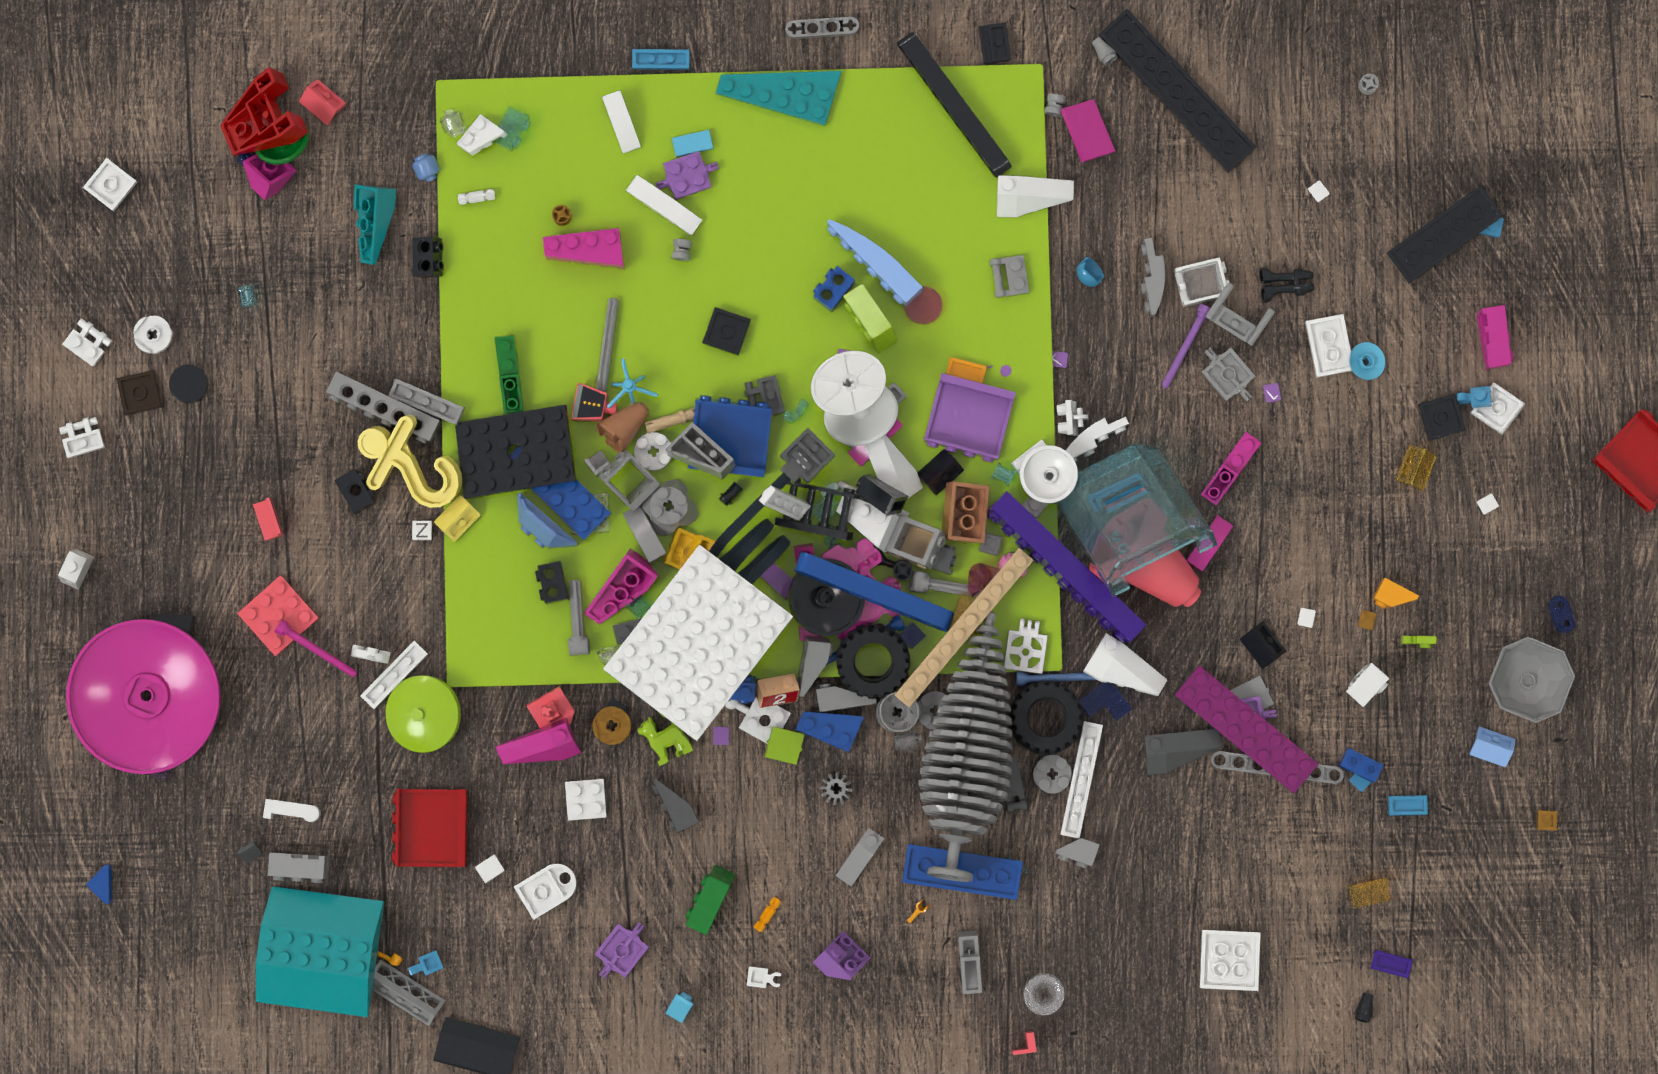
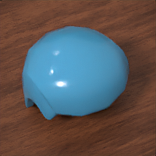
[1076,257,1104,287]

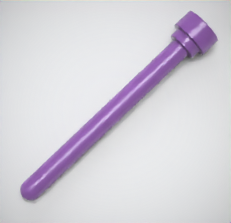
[1162,304,1210,388]

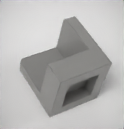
[584,450,611,477]

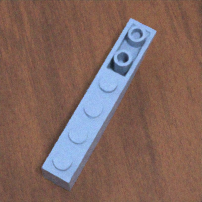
[827,219,923,307]

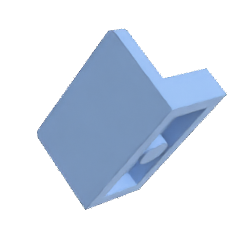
[1470,726,1516,767]

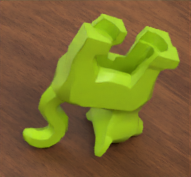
[637,712,693,766]

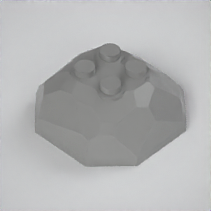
[1488,637,1575,723]

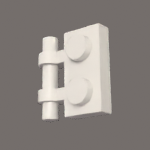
[62,319,112,367]
[59,417,105,459]

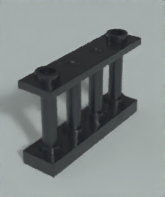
[774,479,860,540]

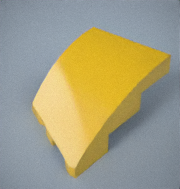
[663,528,719,570]

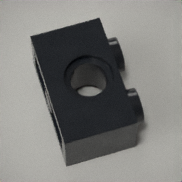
[334,469,376,515]

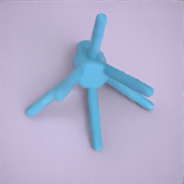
[607,358,658,408]

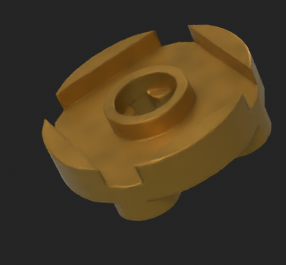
[592,706,631,745]

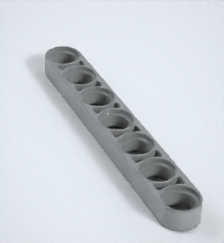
[1211,751,1344,784]

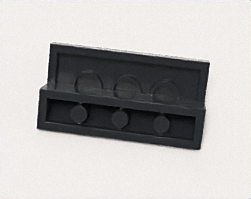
[433,1017,520,1074]

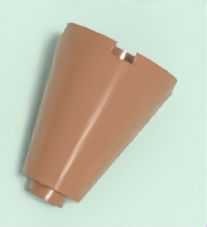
[596,402,649,453]

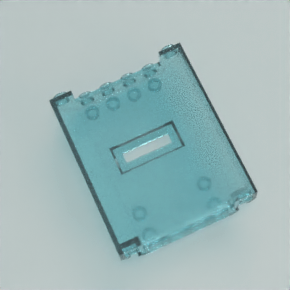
[1056,443,1217,597]

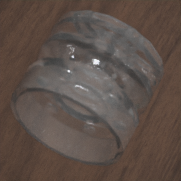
[1023,973,1065,1016]

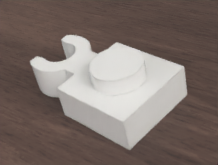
[747,966,781,988]

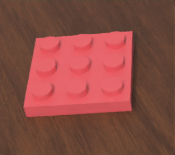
[237,575,319,656]

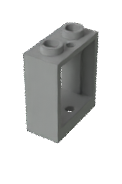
[598,449,661,512]
[885,515,946,570]

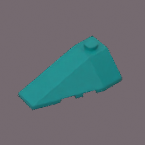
[353,184,396,265]

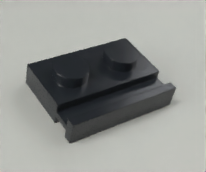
[978,22,1011,65]

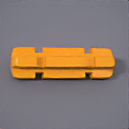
[754,897,781,932]

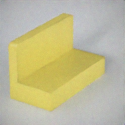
[434,495,481,542]

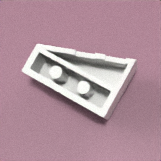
[836,496,899,553]

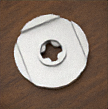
[133,316,173,354]
[634,432,672,471]
[351,645,391,664]

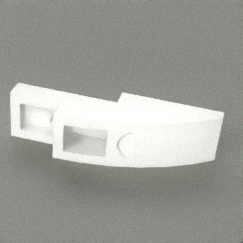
[1066,417,1129,462]

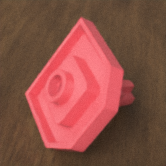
[526,686,574,728]

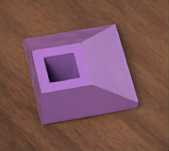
[813,931,870,980]

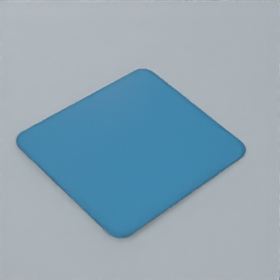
[1349,774,1371,792]

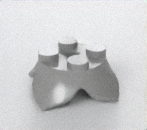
[642,479,698,536]

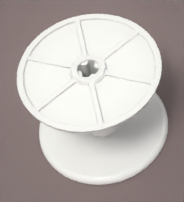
[811,351,898,446]

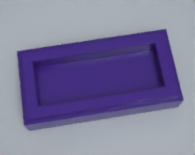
[1370,950,1413,978]

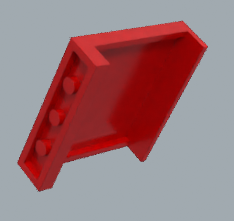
[1592,409,1658,513]
[392,789,468,867]

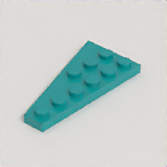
[716,71,841,126]

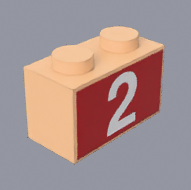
[755,674,800,708]

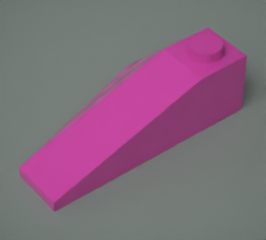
[584,548,658,625]

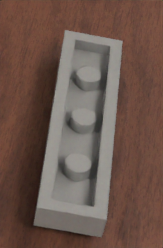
[388,379,465,426]

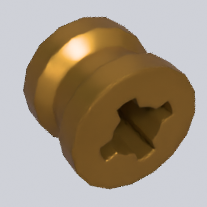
[552,205,572,226]

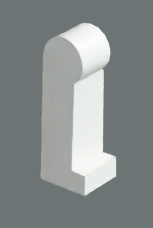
[263,799,321,822]

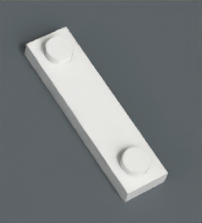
[759,485,811,521]
[360,641,428,710]

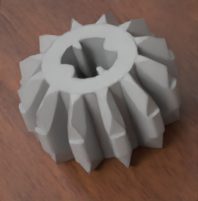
[820,772,853,805]

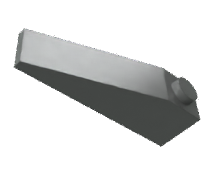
[1143,729,1222,775]

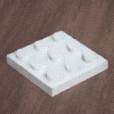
[1199,930,1260,991]

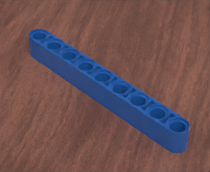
[794,552,954,632]

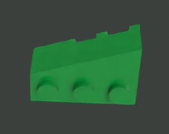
[685,865,736,935]

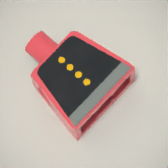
[571,383,617,422]

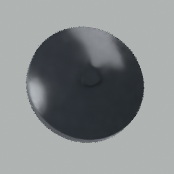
[788,559,865,636]

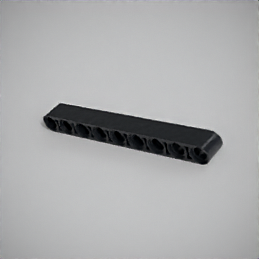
[897,32,1012,178]

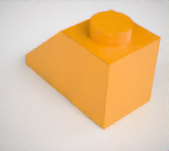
[1372,578,1419,609]

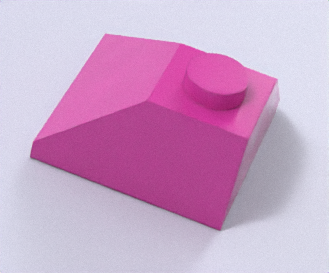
[243,154,297,200]

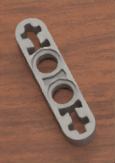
[785,17,859,39]

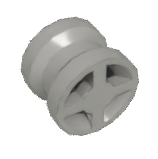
[1358,74,1379,95]

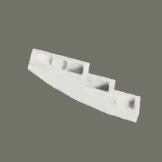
[626,175,702,236]

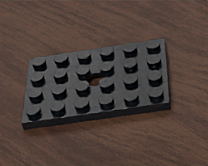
[455,405,576,499]

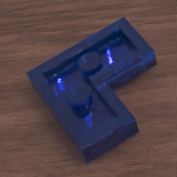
[1080,682,1132,721]

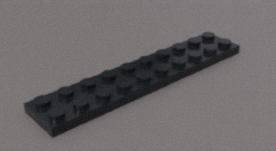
[1099,9,1256,173]

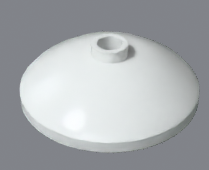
[1020,445,1078,503]

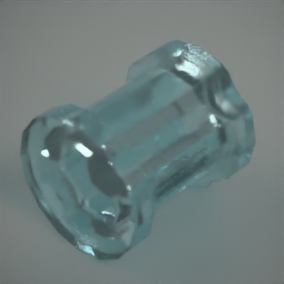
[237,285,257,308]
[991,463,1016,486]

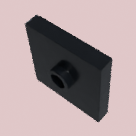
[702,307,751,356]
[1418,394,1466,441]

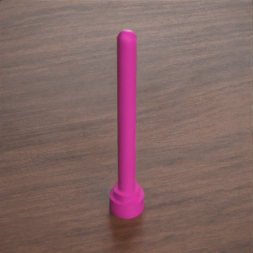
[274,619,357,677]

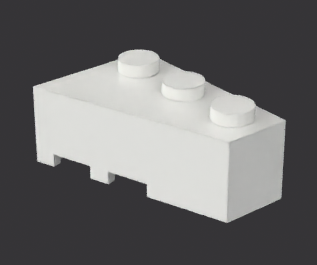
[1346,663,1389,707]

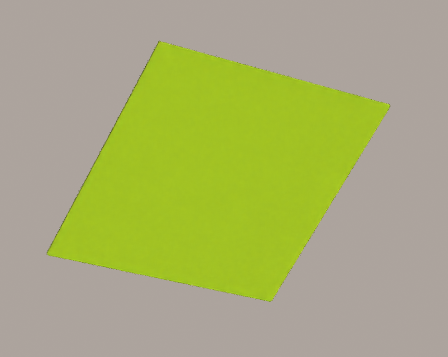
[436,64,1062,687]

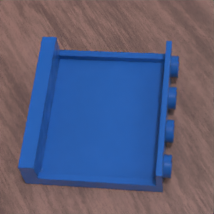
[688,395,773,477]

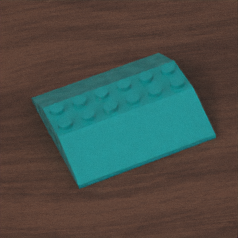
[256,886,384,1017]

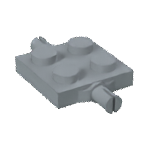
[1201,347,1256,402]

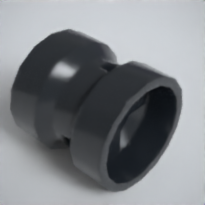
[893,559,912,581]

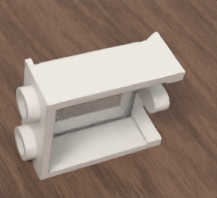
[1174,257,1230,308]

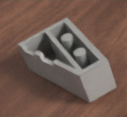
[665,422,736,479]

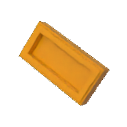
[946,357,987,384]

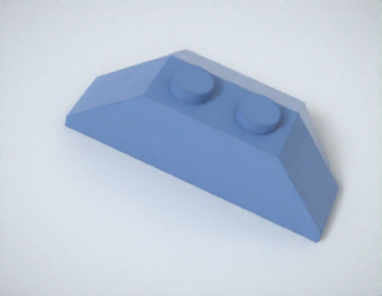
[517,492,578,549]

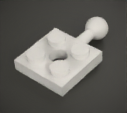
[725,697,791,744]

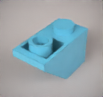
[665,992,694,1023]

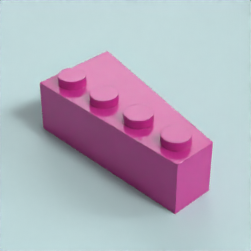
[543,228,624,269]

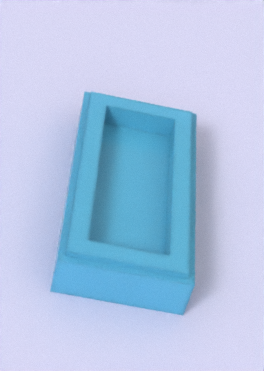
[672,130,713,158]

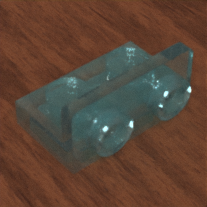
[492,107,531,152]

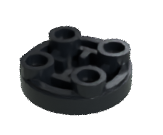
[169,365,208,403]

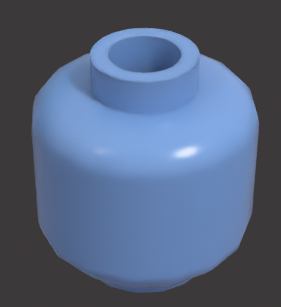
[412,153,440,182]

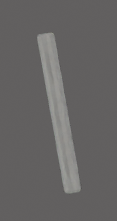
[596,298,619,392]

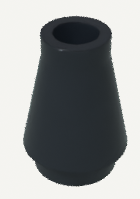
[1354,993,1374,1023]

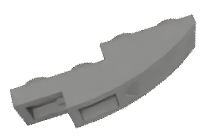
[1140,238,1165,318]

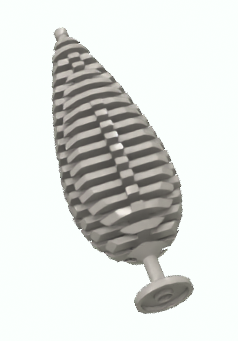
[919,611,1012,882]

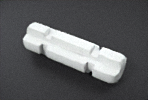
[458,189,495,205]

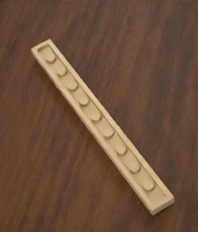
[894,548,1034,708]

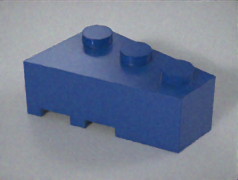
[796,711,864,753]

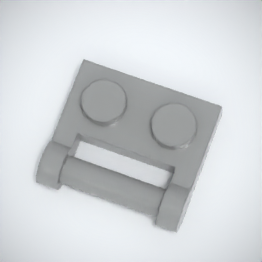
[989,255,1029,298]

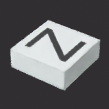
[412,521,432,540]

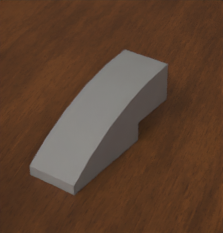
[623,506,667,563]
[958,930,982,994]

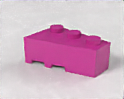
[1476,305,1513,370]

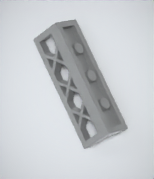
[372,960,445,1026]

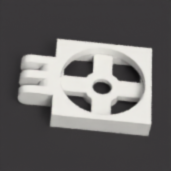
[1004,619,1047,674]

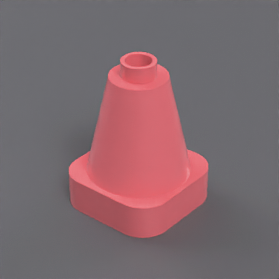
[1089,499,1201,607]

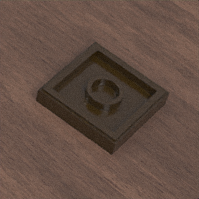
[116,370,163,416]

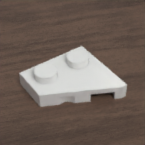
[457,114,508,156]

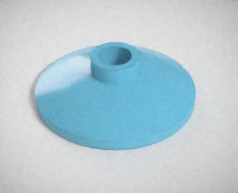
[1349,342,1385,380]

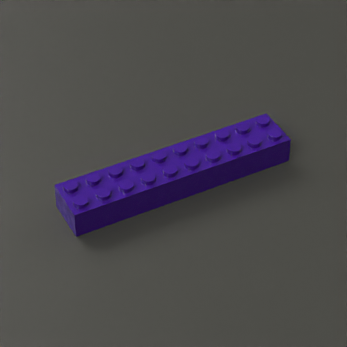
[987,491,1146,644]

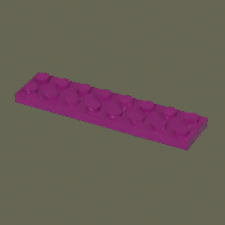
[1174,665,1318,794]

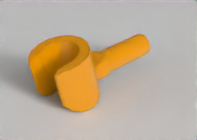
[907,899,930,923]
[377,951,403,966]

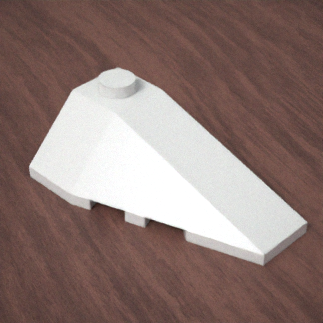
[997,176,1074,218]
[865,434,923,498]
[1083,633,1167,696]

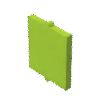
[764,726,805,765]

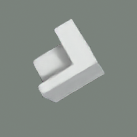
[475,854,504,883]

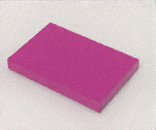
[1060,99,1115,163]

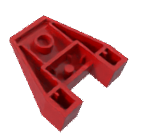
[220,67,308,156]

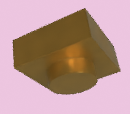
[1536,810,1558,831]

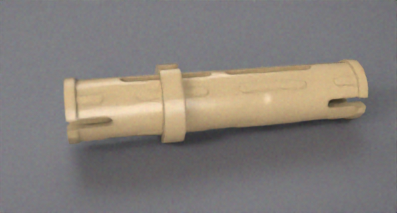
[644,407,695,434]

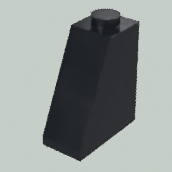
[855,474,909,516]

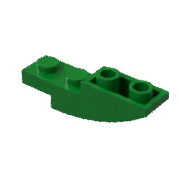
[494,334,523,414]

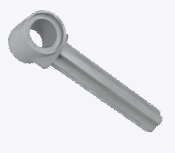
[909,571,984,598]
[568,580,590,656]

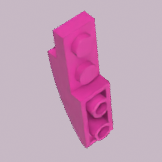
[1201,432,1262,505]

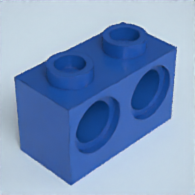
[813,266,855,312]
[1338,748,1384,783]

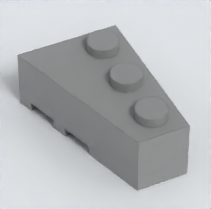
[268,853,330,883]

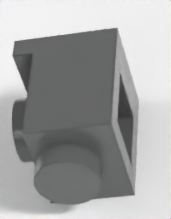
[932,544,957,575]

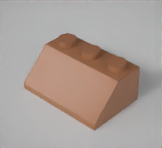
[942,482,990,543]

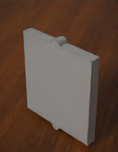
[1230,676,1274,709]

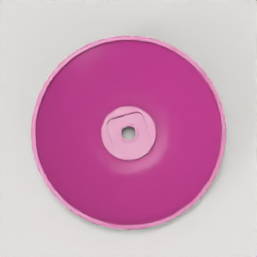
[66,619,221,774]

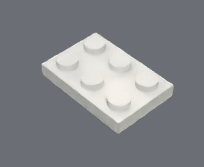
[1305,314,1352,378]

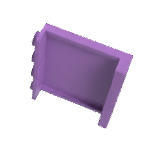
[924,373,1016,463]

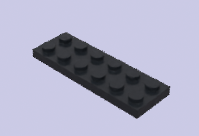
[1386,185,1503,284]

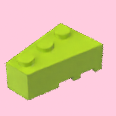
[843,284,898,354]

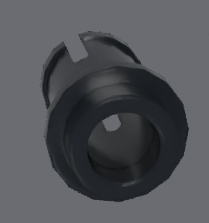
[719,482,743,506]

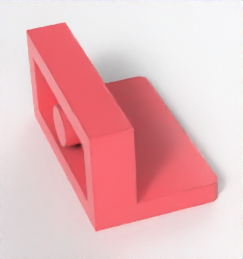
[299,79,346,125]
[253,497,284,541]
[1011,1031,1037,1055]

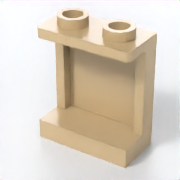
[884,515,934,570]

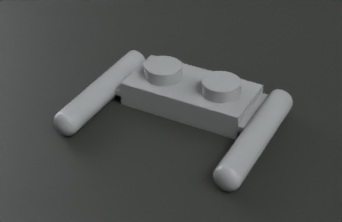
[1205,283,1275,346]

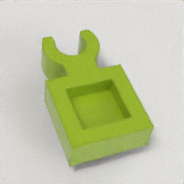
[1401,636,1436,648]

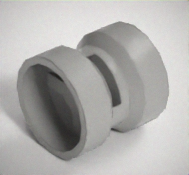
[1044,94,1066,117]
[671,239,692,261]

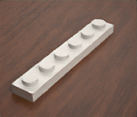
[1060,721,1103,839]

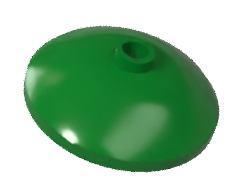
[256,112,309,165]

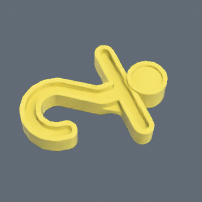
[358,414,462,508]

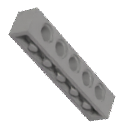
[326,372,441,444]

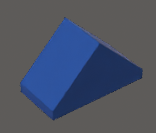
[86,865,112,904]

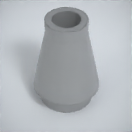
[1092,37,1118,66]

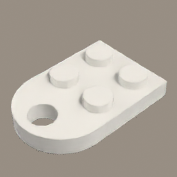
[514,864,576,920]

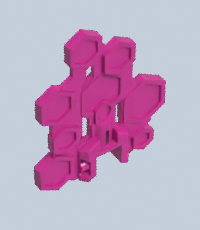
[799,538,901,642]

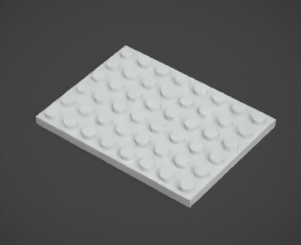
[603,545,793,741]

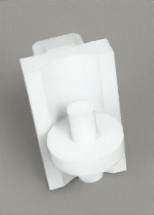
[1057,400,1089,436]

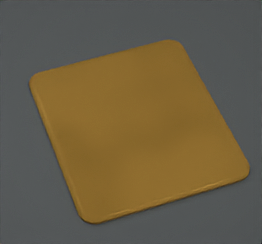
[1358,610,1377,630]

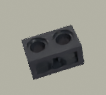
[412,236,444,278]
[535,561,569,605]

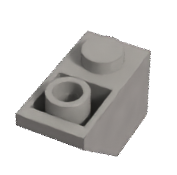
[1055,838,1100,869]

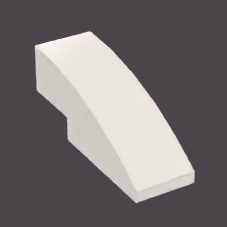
[602,90,641,154]

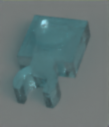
[812,494,840,522]

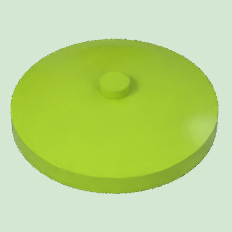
[386,675,461,753]

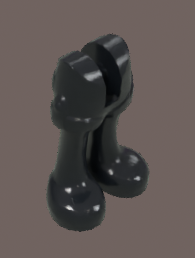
[1259,267,1315,303]

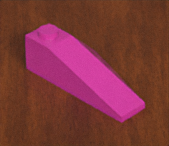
[495,717,581,764]

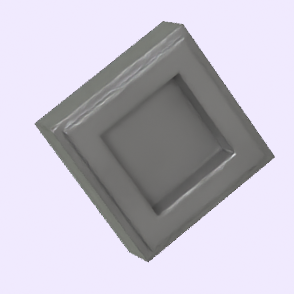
[979,533,1003,556]

